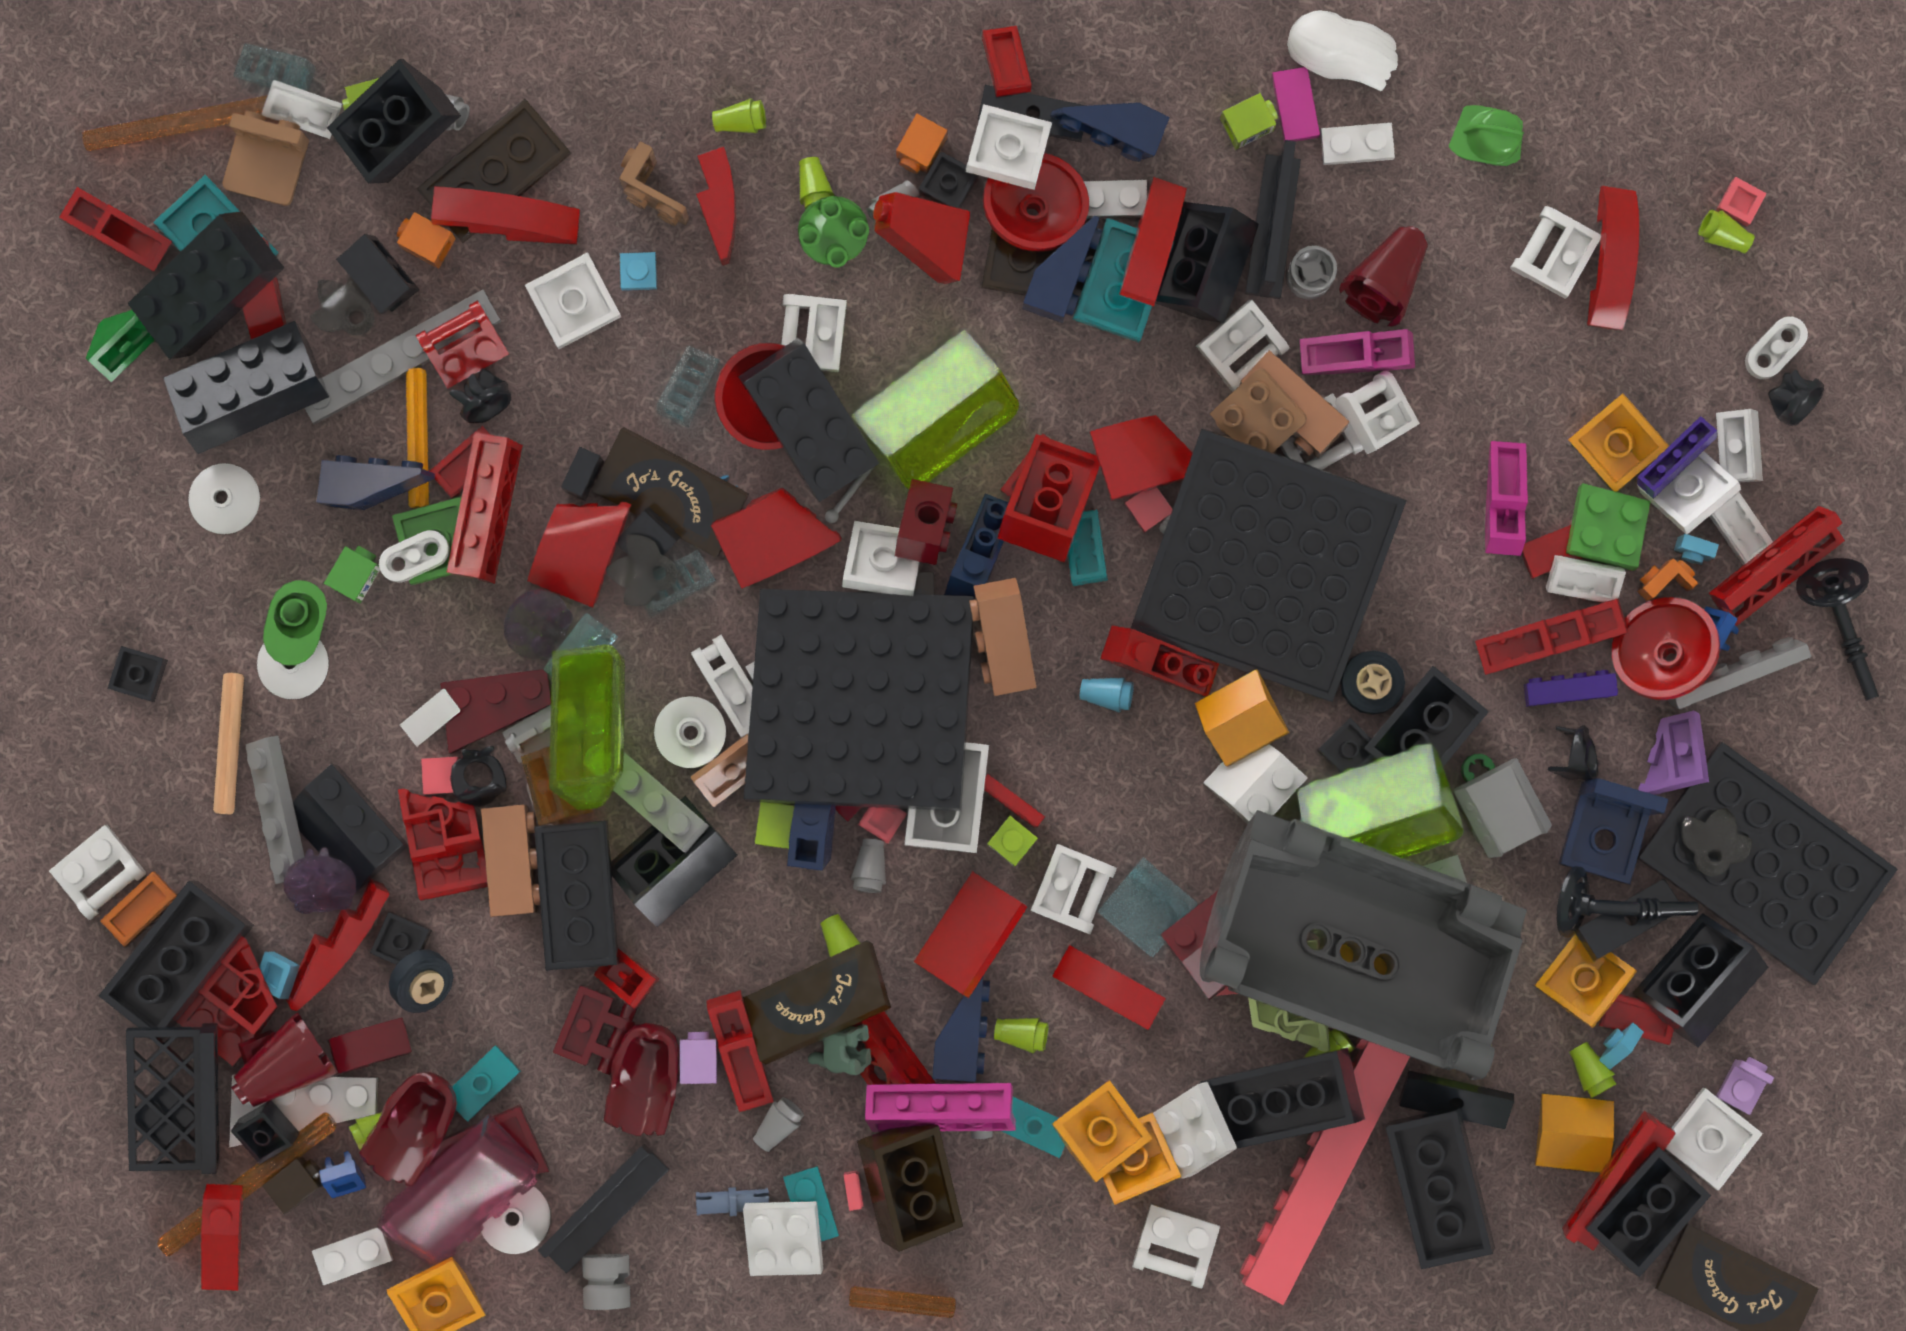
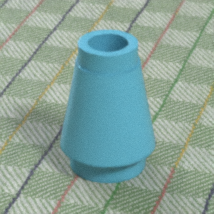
[1080,677,1134,713]

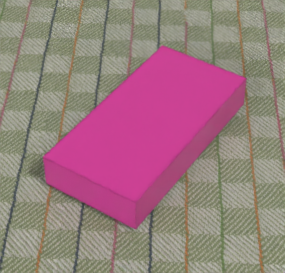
[1272,67,1320,142]

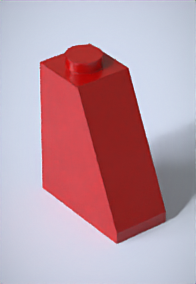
[873,192,971,284]

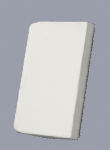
[1716,409,1763,482]

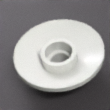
[189,463,260,534]
[257,640,329,699]
[654,696,726,768]
[478,1181,551,1254]

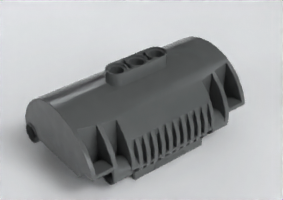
[1200,810,1527,1080]

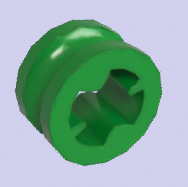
[1461,754,1495,782]

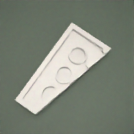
[229,1074,378,1148]

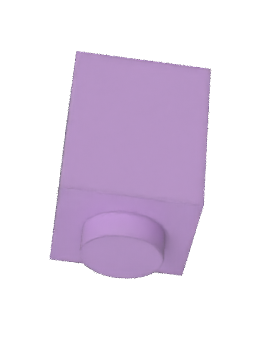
[680,1032,717,1084]

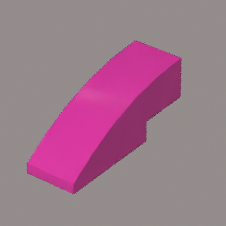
[1300,329,1415,375]
[1485,441,1528,556]

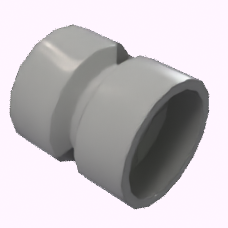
[1286,246,1337,300]
[582,1254,631,1310]

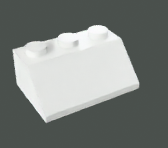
[905,742,989,853]

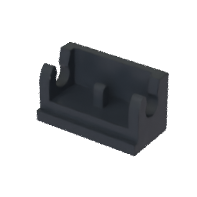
[336,234,420,314]

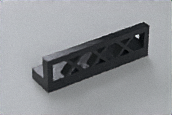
[538,1144,670,1274]

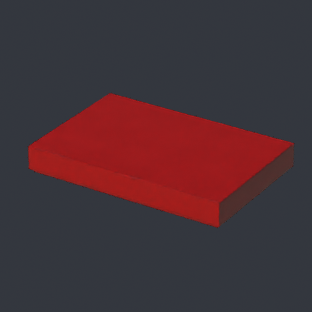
[914,871,1028,998]

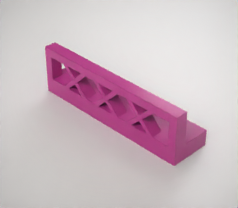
[865,1083,1016,1132]

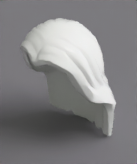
[1287,10,1398,91]

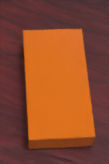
[100,871,177,947]

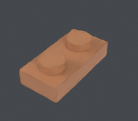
[691,734,749,807]

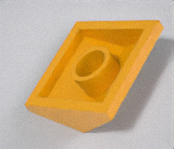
[1568,393,1669,492]
[1195,669,1289,767]
[1535,933,1637,1028]
[1052,1080,1153,1182]
[1535,1094,1614,1173]
[1102,1112,1181,1205]
[387,1257,485,1331]

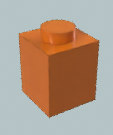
[896,113,948,174]
[397,212,456,269]

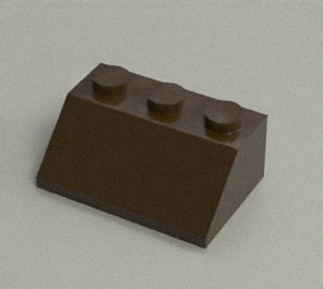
[857,1124,963,1252]

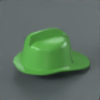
[1449,105,1524,166]
[263,580,327,665]

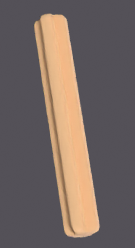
[213,673,244,815]

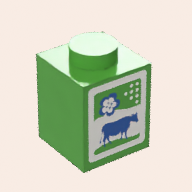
[324,546,380,604]

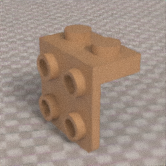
[222,111,309,206]
[619,141,689,226]
[1210,369,1307,453]

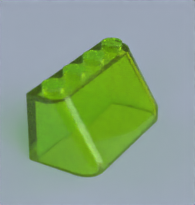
[851,330,1019,489]
[549,644,625,810]
[1296,743,1464,858]

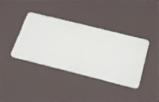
[400,689,460,747]

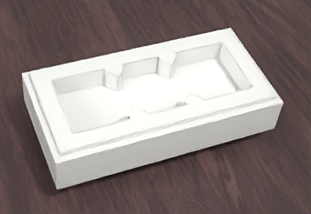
[262,80,342,139]
[1709,492,1773,565]
[1546,555,1626,603]

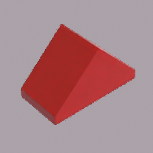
[594,948,660,1009]

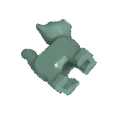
[808,1024,872,1076]

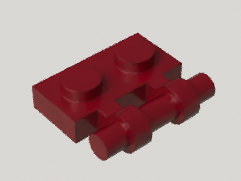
[553,985,638,1075]

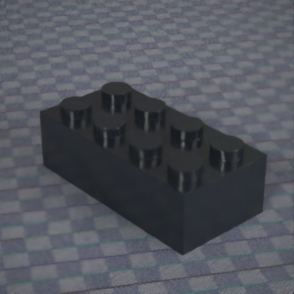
[128,211,284,360]
[163,321,329,454]
[738,338,879,502]
[98,880,254,1040]
[1200,1048,1365,1149]
[1385,1106,1495,1269]

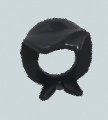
[449,368,512,423]
[1768,370,1824,426]
[1547,725,1598,781]
[450,746,506,807]

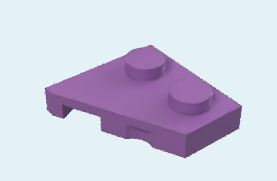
[1639,710,1709,795]

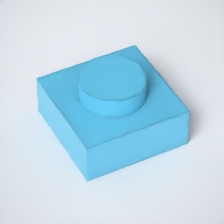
[620,252,657,290]
[1674,534,1719,565]
[259,952,300,999]
[1599,1023,1644,1070]

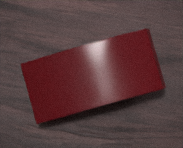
[328,1017,412,1075]

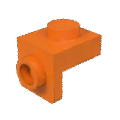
[1637,558,1698,601]

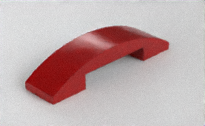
[1587,186,1639,330]

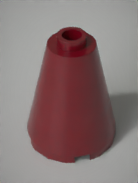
[1339,226,1428,327]
[231,1012,338,1107]

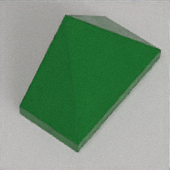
[86,310,155,382]

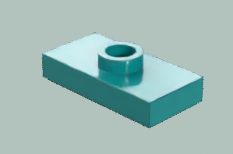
[1068,509,1108,586]
[452,1045,521,1122]
[1002,1096,1065,1158]

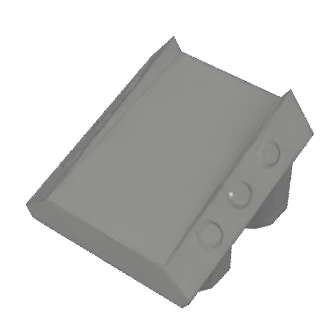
[1454,758,1552,858]

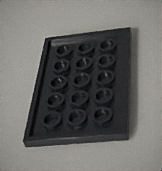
[1637,742,1898,986]

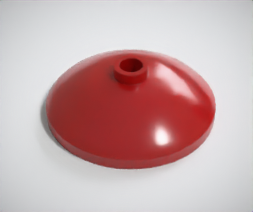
[983,153,1089,251]
[714,342,786,450]
[1611,597,1720,700]

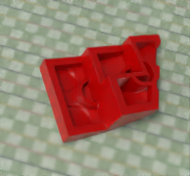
[1089,415,1193,501]
[711,487,842,589]
[527,502,631,608]
[398,789,488,901]
[177,936,277,1067]

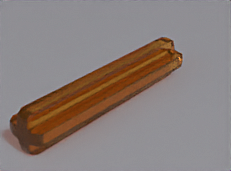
[849,1286,956,1318]

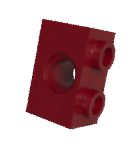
[894,479,958,565]

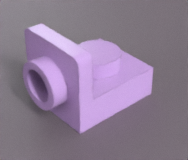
[1716,1057,1774,1115]

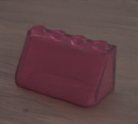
[377,1114,539,1266]

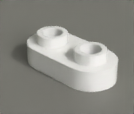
[1745,317,1808,380]
[379,530,450,583]

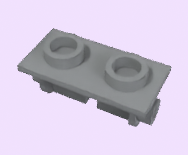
[502,697,582,763]

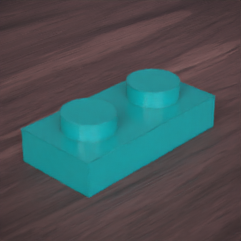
[783,1166,839,1242]

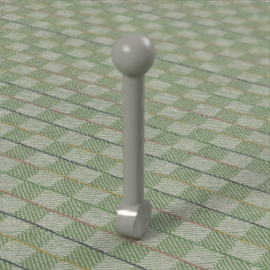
[825,467,874,523]

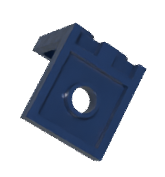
[1558,778,1668,885]

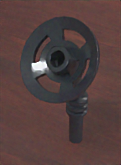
[1796,558,1879,701]
[1556,866,1699,938]

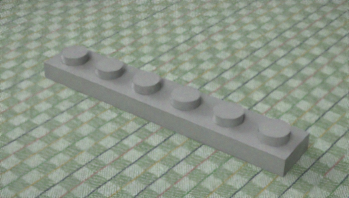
[305,289,501,424]

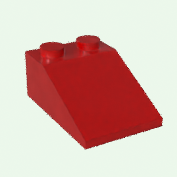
[997,434,1100,563]

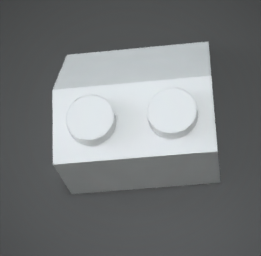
[1203,744,1308,824]

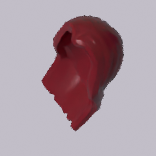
[603,1023,680,1137]
[359,1072,457,1186]

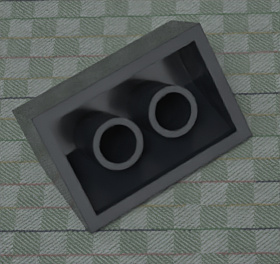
[327,59,461,184]
[1155,202,1259,323]
[1364,666,1489,798]
[293,764,408,893]
[611,795,738,927]
[1633,913,1769,1048]
[1585,1146,1712,1278]

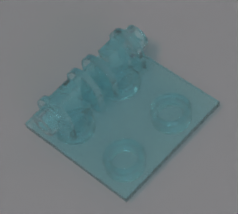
[1097,857,1198,958]

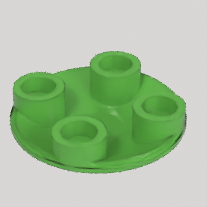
[798,196,869,267]

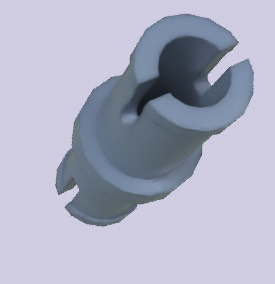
[696,1187,769,1216]

